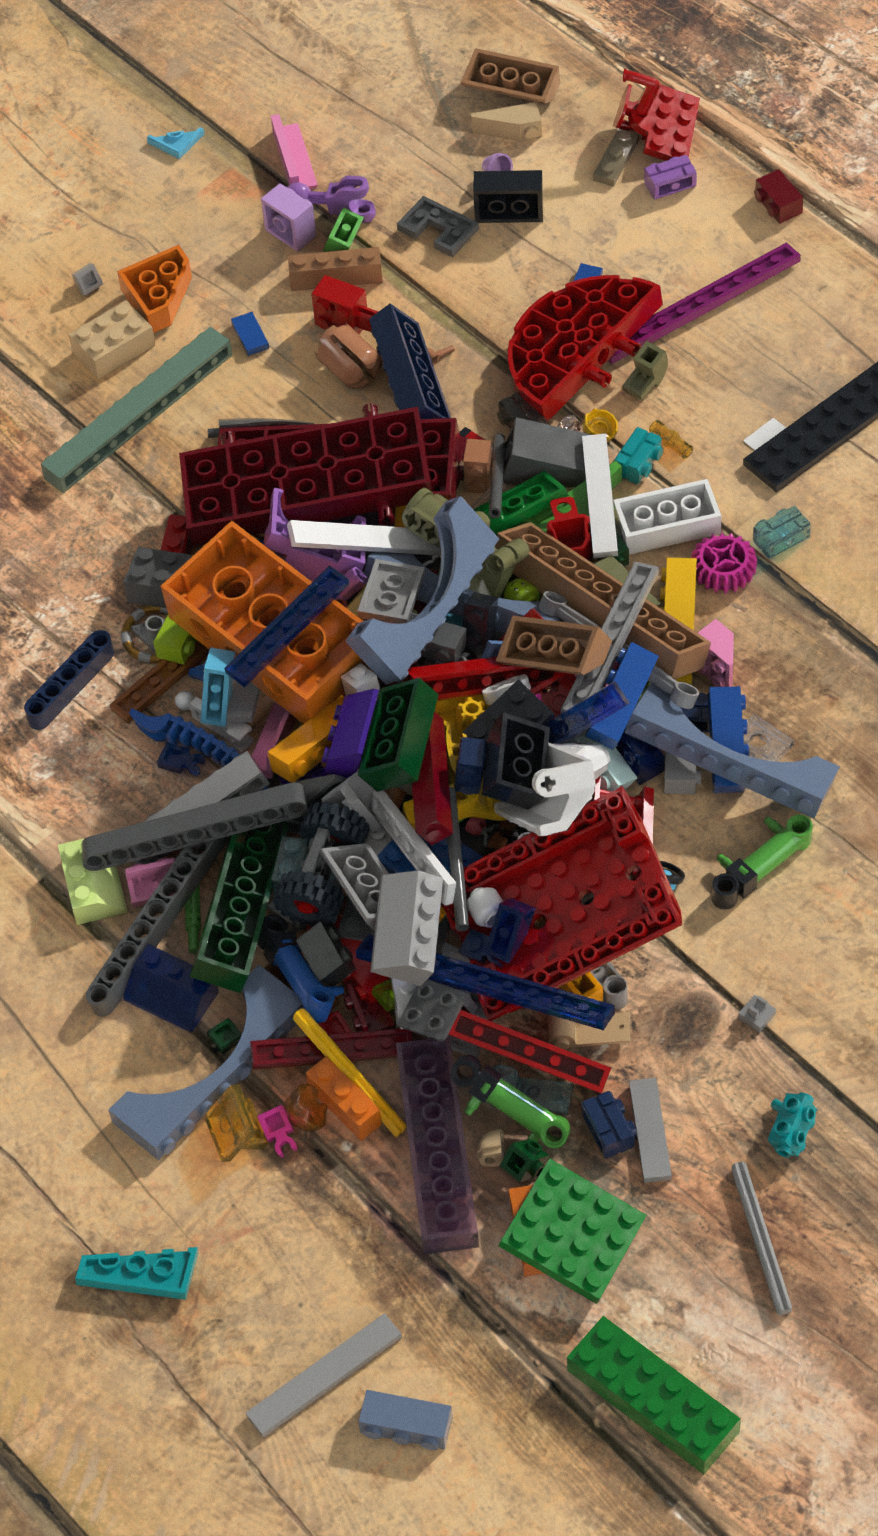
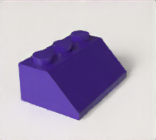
[322,689,379,778]

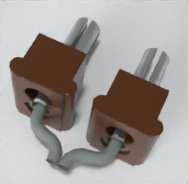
[481,820,523,857]

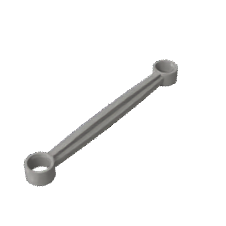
[538,591,699,709]

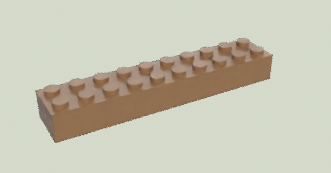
[495,522,711,679]

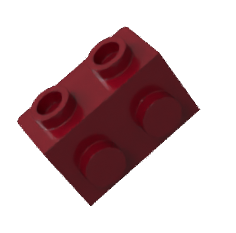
[343,983,395,1032]

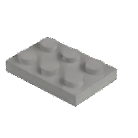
[357,559,425,624]

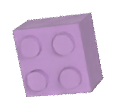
[261,183,316,252]

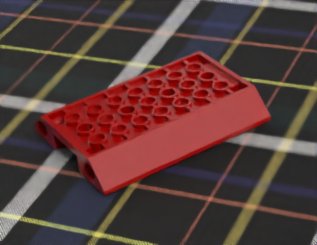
[441,787,682,1021]

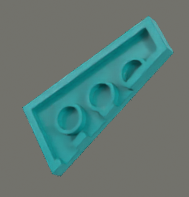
[75,1247,198,1300]

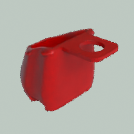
[546,497,593,561]

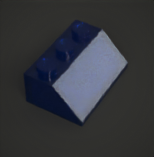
[123,944,219,1033]

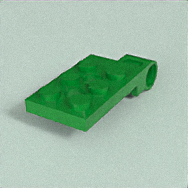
[473,471,569,536]

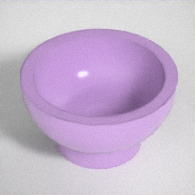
[482,153,513,171]

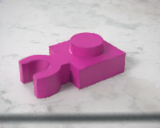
[257,1105,297,1158]

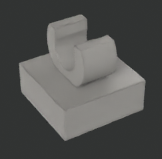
[72,263,103,296]
[738,995,776,1033]

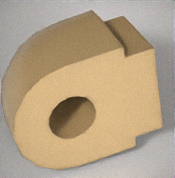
[476,1129,506,1167]

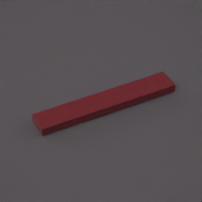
[250,1028,415,1070]

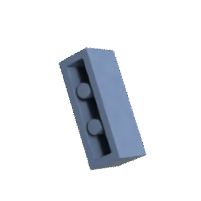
[358,1390,453,1450]

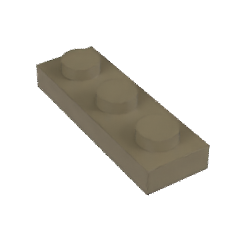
[593,129,639,186]

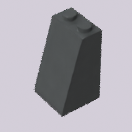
[503,417,591,488]

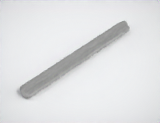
[731,1162,792,1315]

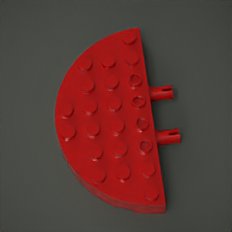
[508,275,663,424]

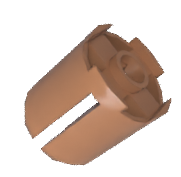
[315,323,382,389]

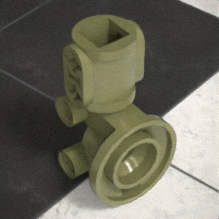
[402,487,529,598]

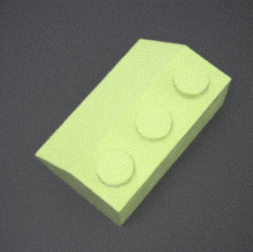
[58,839,128,925]

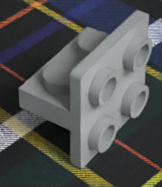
[321,770,382,833]

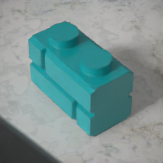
[613,427,664,484]

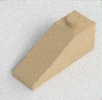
[471,102,542,140]

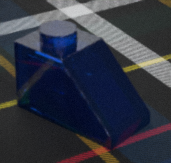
[485,898,536,963]

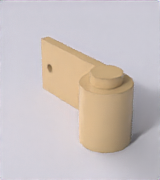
[548,1007,631,1050]

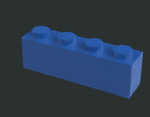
[585,642,659,750]
[707,686,749,793]

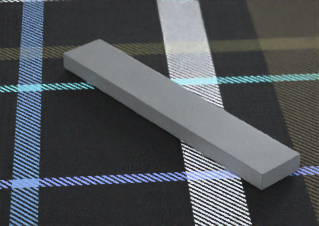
[246,1313,402,1438]

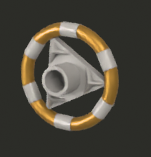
[121,605,168,664]

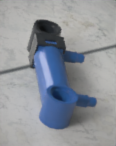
[257,915,344,1023]

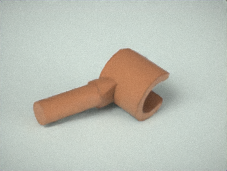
[427,345,455,365]

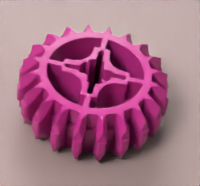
[691,532,757,594]

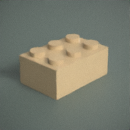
[69,300,155,380]

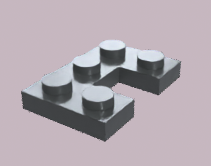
[397,196,479,257]

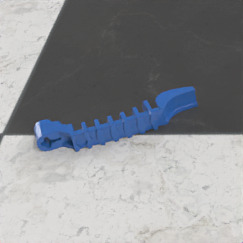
[129,708,268,791]

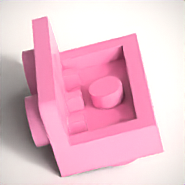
[125,858,176,908]

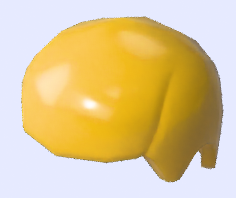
[582,408,618,442]

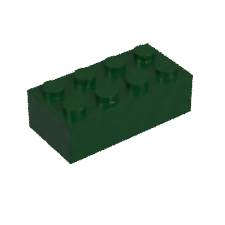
[358,678,439,792]

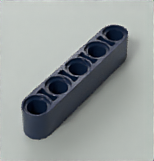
[24,630,114,730]

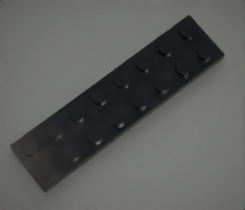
[743,362,878,493]

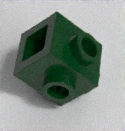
[499,1139,549,1183]

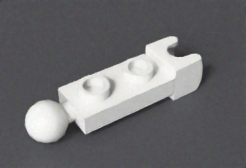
[175,691,254,754]

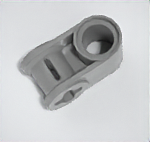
[590,962,628,1010]

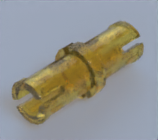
[649,419,693,459]

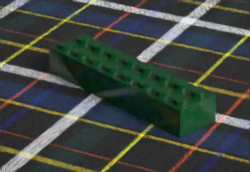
[189,821,289,993]

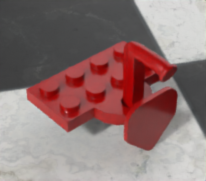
[613,68,700,161]

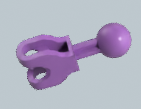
[287,175,376,223]

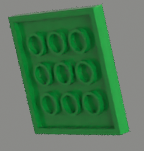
[498,1158,647,1304]

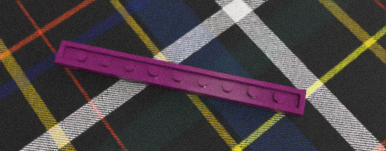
[608,242,801,364]

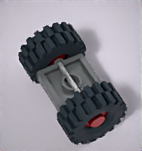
[273,801,370,928]

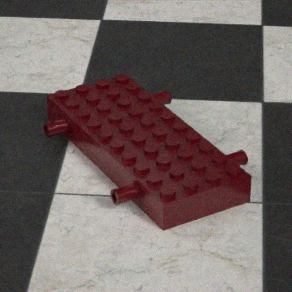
[179,403,433,546]

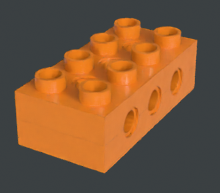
[161,521,373,724]

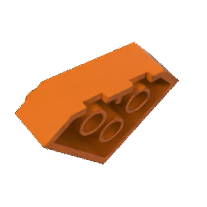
[117,245,192,333]

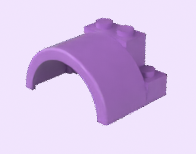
[264,488,366,588]

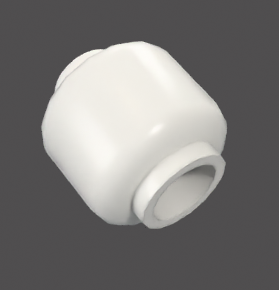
[467,887,506,928]

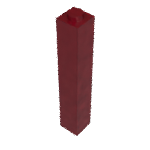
[412,711,453,845]

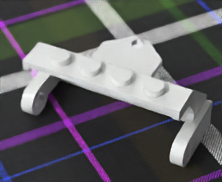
[494,743,596,836]

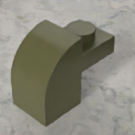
[622,341,668,401]

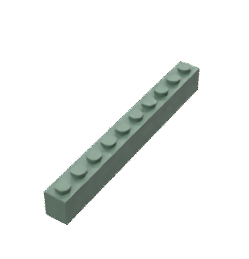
[41,327,232,493]

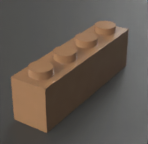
[288,247,383,291]

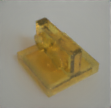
[204,1085,269,1162]

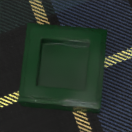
[207,1018,242,1055]

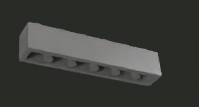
[132,751,270,864]

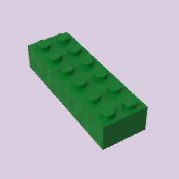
[567,1316,741,1475]

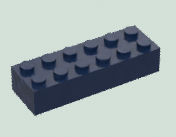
[369,303,451,419]

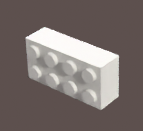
[613,479,721,555]

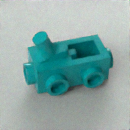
[767,1092,817,1158]

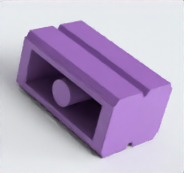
[644,155,697,200]

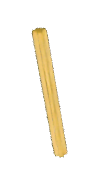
[293,1008,407,1137]

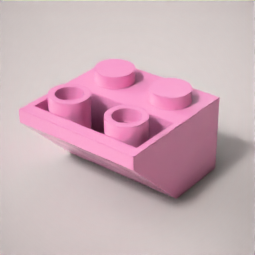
[697,619,734,687]

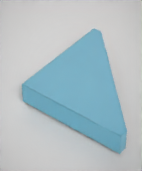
[147,127,205,159]

